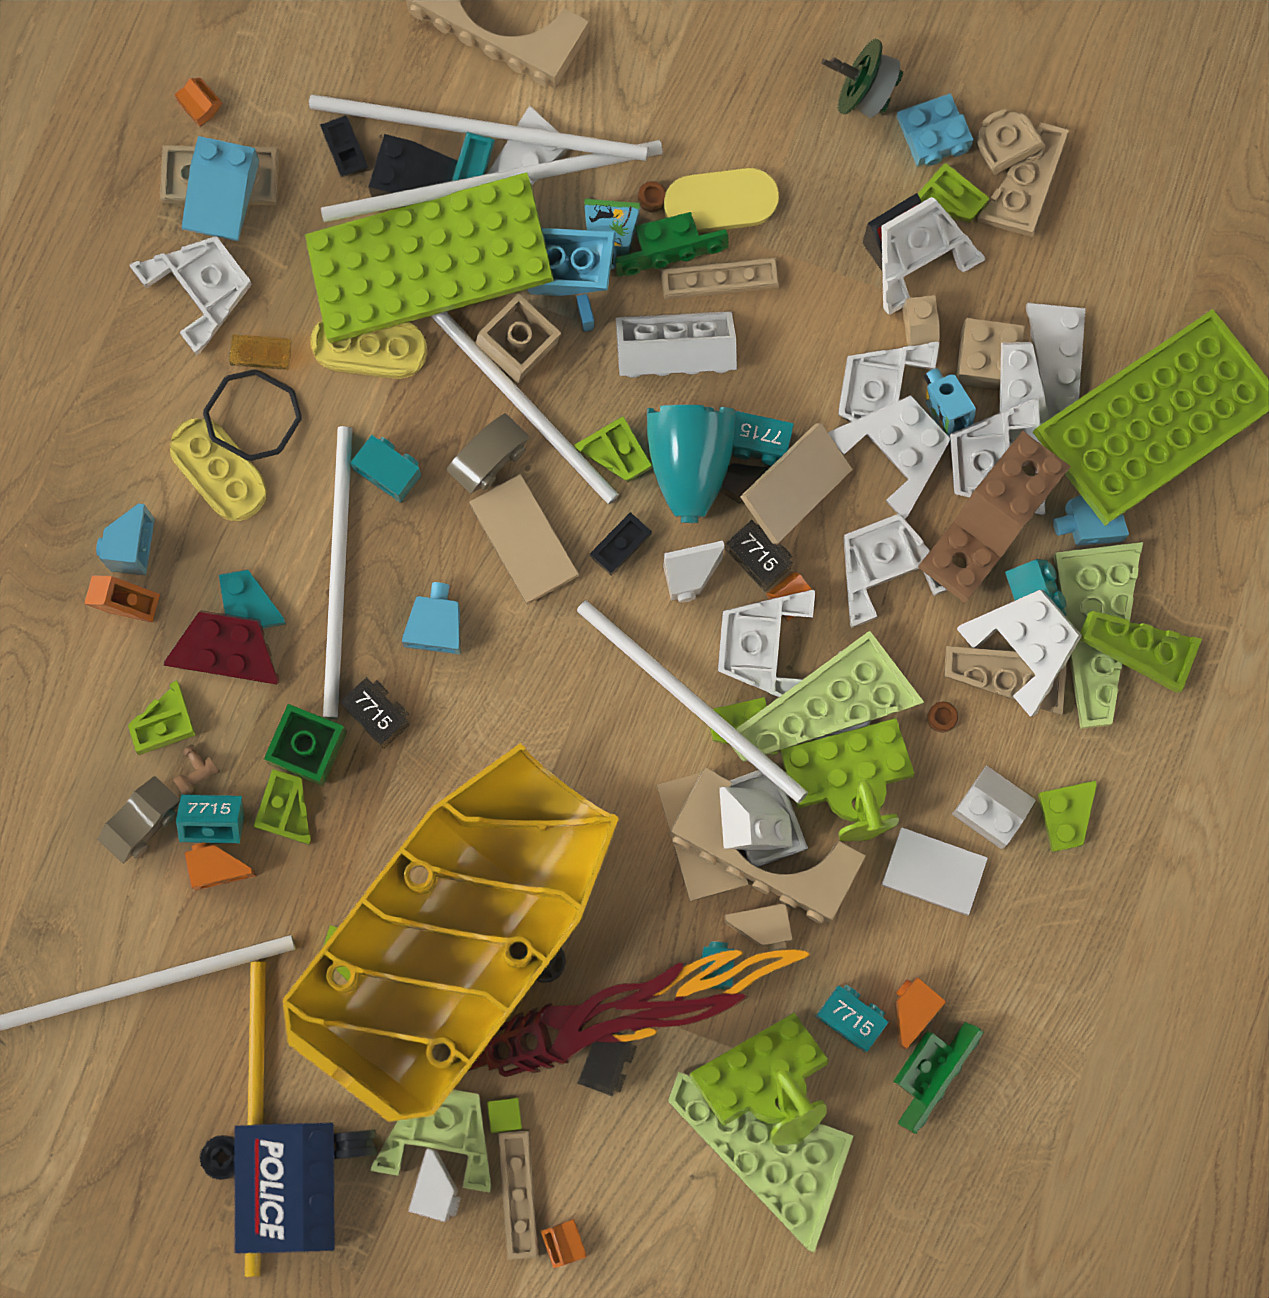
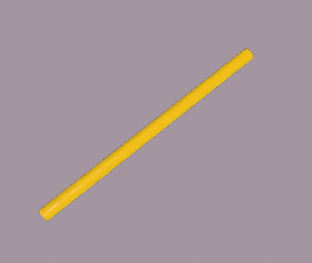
[245,962,266,1277]

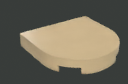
[977,110,1045,175]

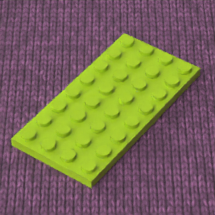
[305,172,554,343]
[1032,309,1269,526]

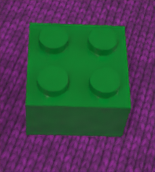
[264,704,347,787]

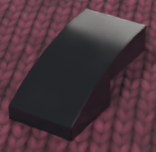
[320,115,368,178]

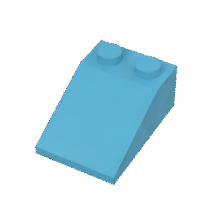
[181,136,260,241]
[527,228,616,296]

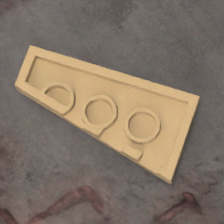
[977,123,1069,237]
[944,646,1067,715]

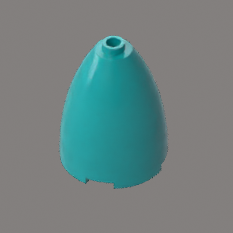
[647,405,736,523]

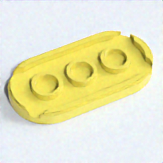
[664,168,779,233]
[311,320,427,379]
[170,418,266,521]

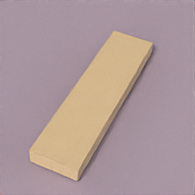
[661,257,779,300]
[498,1131,539,1260]

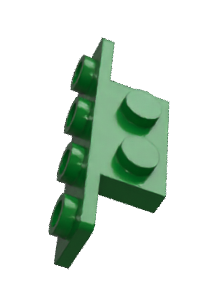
[615,212,729,277]
[893,1022,984,1134]

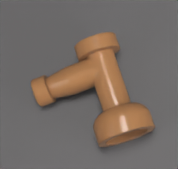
[172,745,220,795]

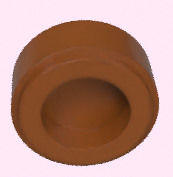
[638,181,666,212]
[927,701,958,733]

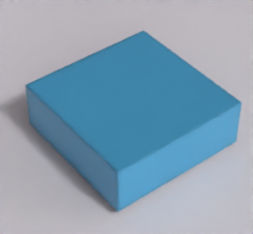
[577,294,594,332]

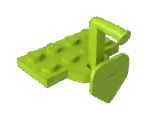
[780,718,915,841]
[690,1013,828,1146]

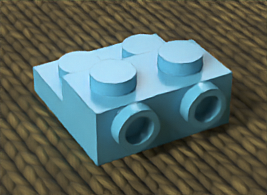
[896,93,973,167]

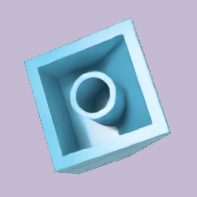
[96,503,155,576]

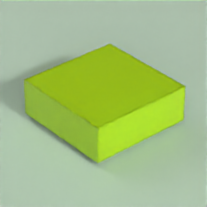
[487,1098,522,1133]

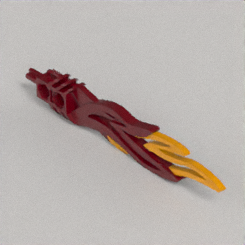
[467,950,810,1077]

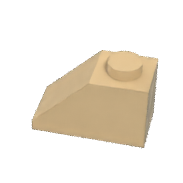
[902,295,940,362]
[724,904,793,951]

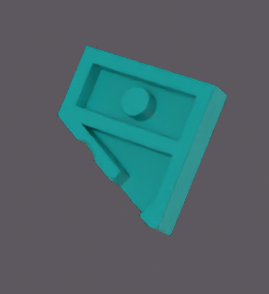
[219,570,286,628]

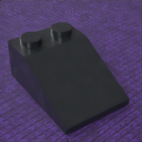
[368,134,458,207]

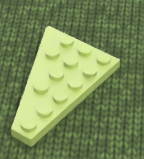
[668,1072,853,1252]

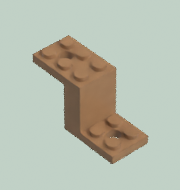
[918,431,1071,603]

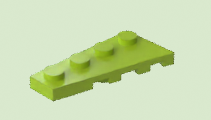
[1080,611,1202,693]

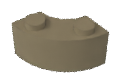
[446,413,530,494]
[97,776,180,864]

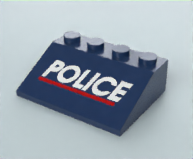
[234,1123,335,1254]

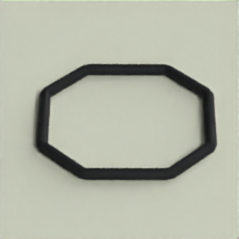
[203,369,302,461]

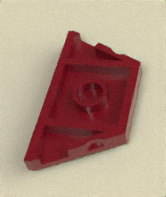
[163,610,280,685]

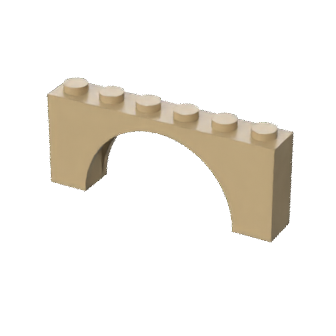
[406,0,589,89]
[668,768,866,924]

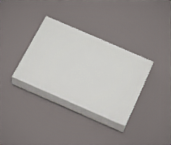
[729,764,808,868]
[882,828,988,916]

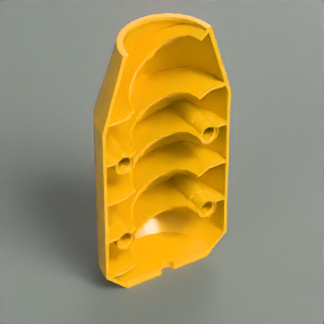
[283,743,619,1122]

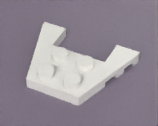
[882,197,985,315]
[129,236,252,356]
[838,342,940,422]
[828,396,951,519]
[950,398,1046,515]
[843,514,948,628]
[718,590,815,697]
[956,590,1082,717]

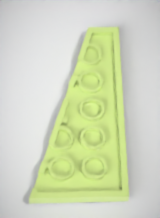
[1053,542,1143,729]
[731,631,924,762]

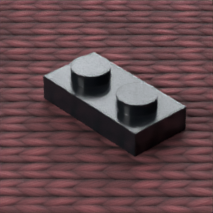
[590,512,652,576]

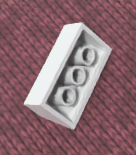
[616,311,737,378]

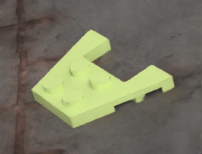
[371,1089,491,1193]

